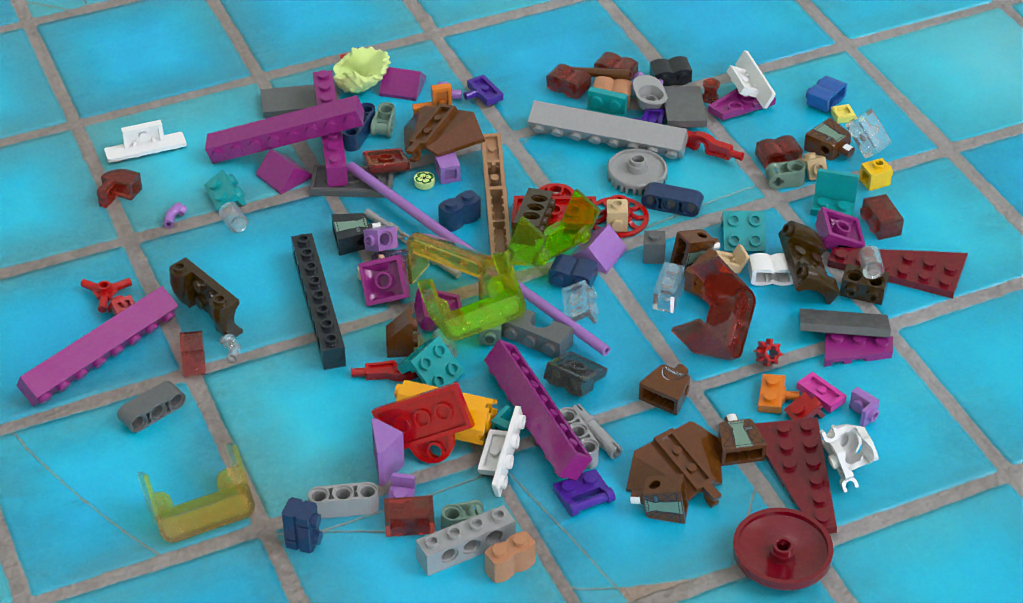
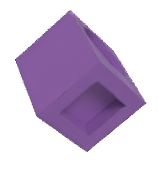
[435,152,461,184]
[363,226,398,252]

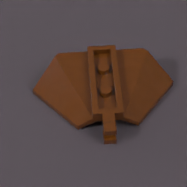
[404,104,485,163]
[626,421,722,508]

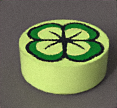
[414,172,435,190]

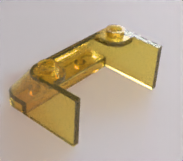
[406,232,500,311]
[137,443,255,543]

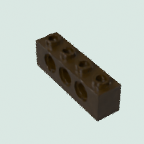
[511,188,556,246]

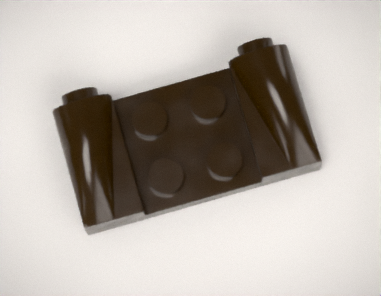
[778,221,840,305]
[169,257,243,341]

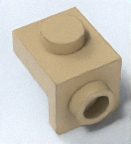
[797,152,827,180]
[607,199,628,232]
[715,244,750,274]

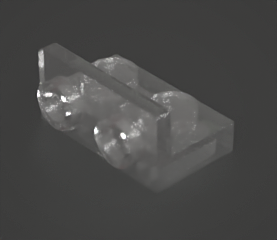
[562,280,599,324]

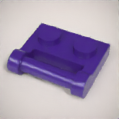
[553,469,616,517]

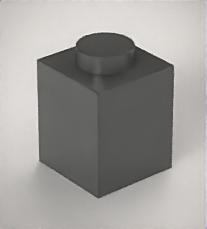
[643,230,666,264]

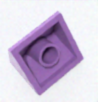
[570,224,627,274]
[371,418,405,486]

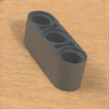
[117,381,186,432]

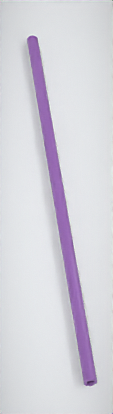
[347,162,611,356]

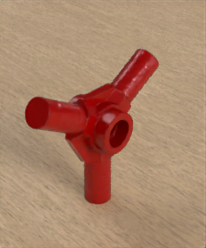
[81,278,132,313]

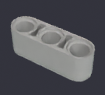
[560,407,599,469]
[308,482,379,519]

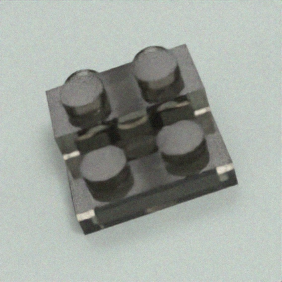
[543,351,608,397]

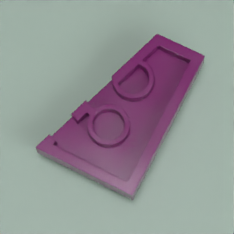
[708,88,776,120]
[824,333,893,367]

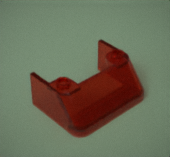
[671,256,756,361]

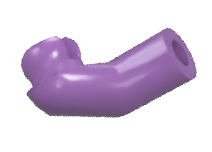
[163,202,187,228]

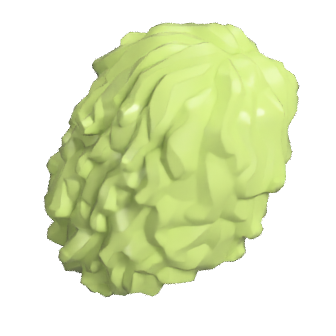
[333,47,391,94]

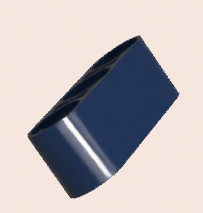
[342,102,375,152]
[641,182,704,217]

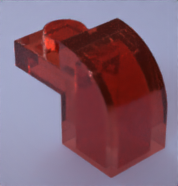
[97,169,142,208]
[180,330,207,377]

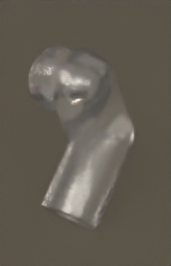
[220,334,241,363]

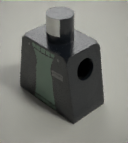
[331,213,381,256]

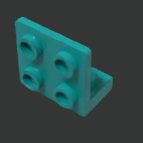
[586,86,628,117]
[810,168,859,216]
[721,211,766,252]
[397,336,464,387]

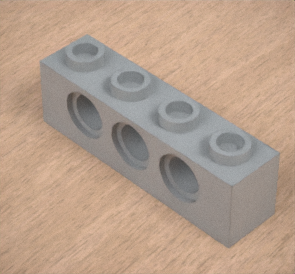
[416,505,516,576]

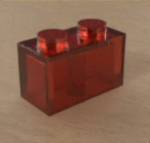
[860,194,904,240]
[384,495,435,537]

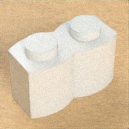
[748,253,793,286]

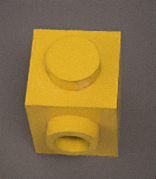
[859,158,893,191]

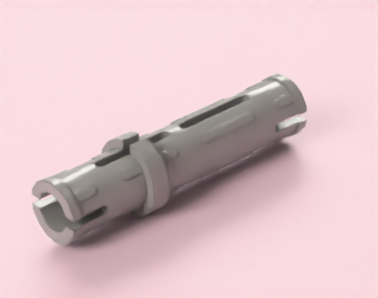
[572,404,623,459]

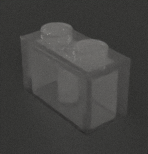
[845,108,892,159]
[653,262,685,313]

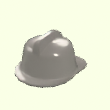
[633,75,668,111]

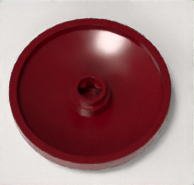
[733,508,834,590]

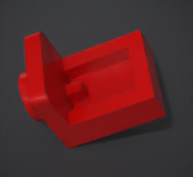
[784,392,825,420]

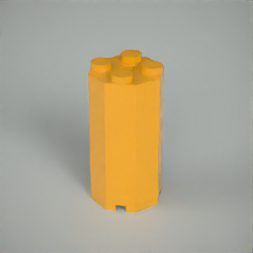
[394,380,497,446]

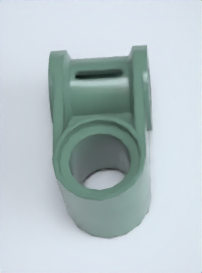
[371,102,396,138]
[765,160,805,189]
[441,500,484,530]

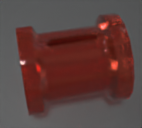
[702,78,720,104]

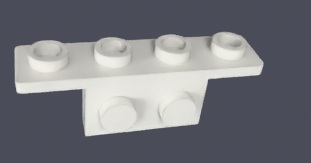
[727,50,776,109]
[104,120,187,163]
[478,406,526,497]

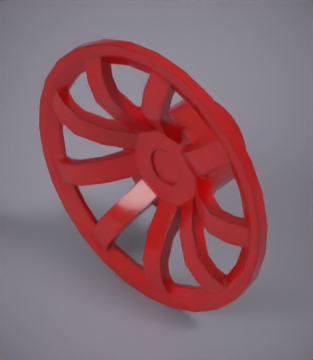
[593,194,649,238]

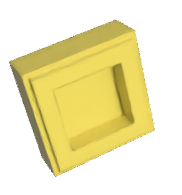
[830,104,856,124]

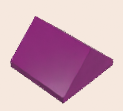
[379,67,426,101]
[256,149,312,195]

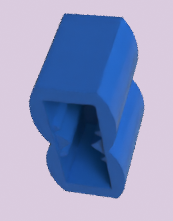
[806,76,847,112]

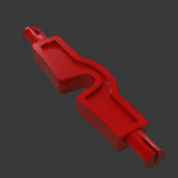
[686,130,744,161]
[351,360,419,382]

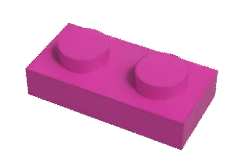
[796,372,847,413]

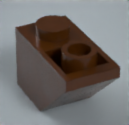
[386,309,418,358]

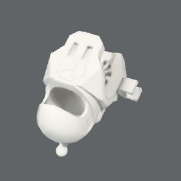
[820,424,879,493]

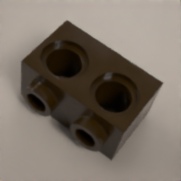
[839,263,890,305]

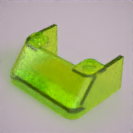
[504,189,601,267]
[417,251,526,341]

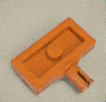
[758,374,800,414]

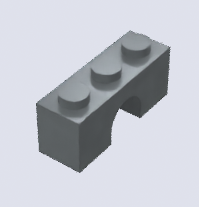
[502,305,573,360]

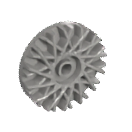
[607,149,668,196]

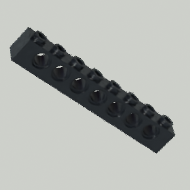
[291,233,346,370]

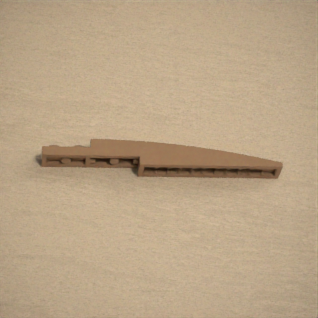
[481,133,514,283]

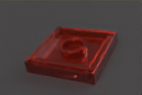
[362,148,410,173]

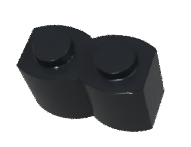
[649,56,692,86]

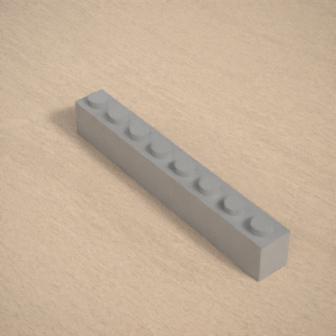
[528,100,688,159]

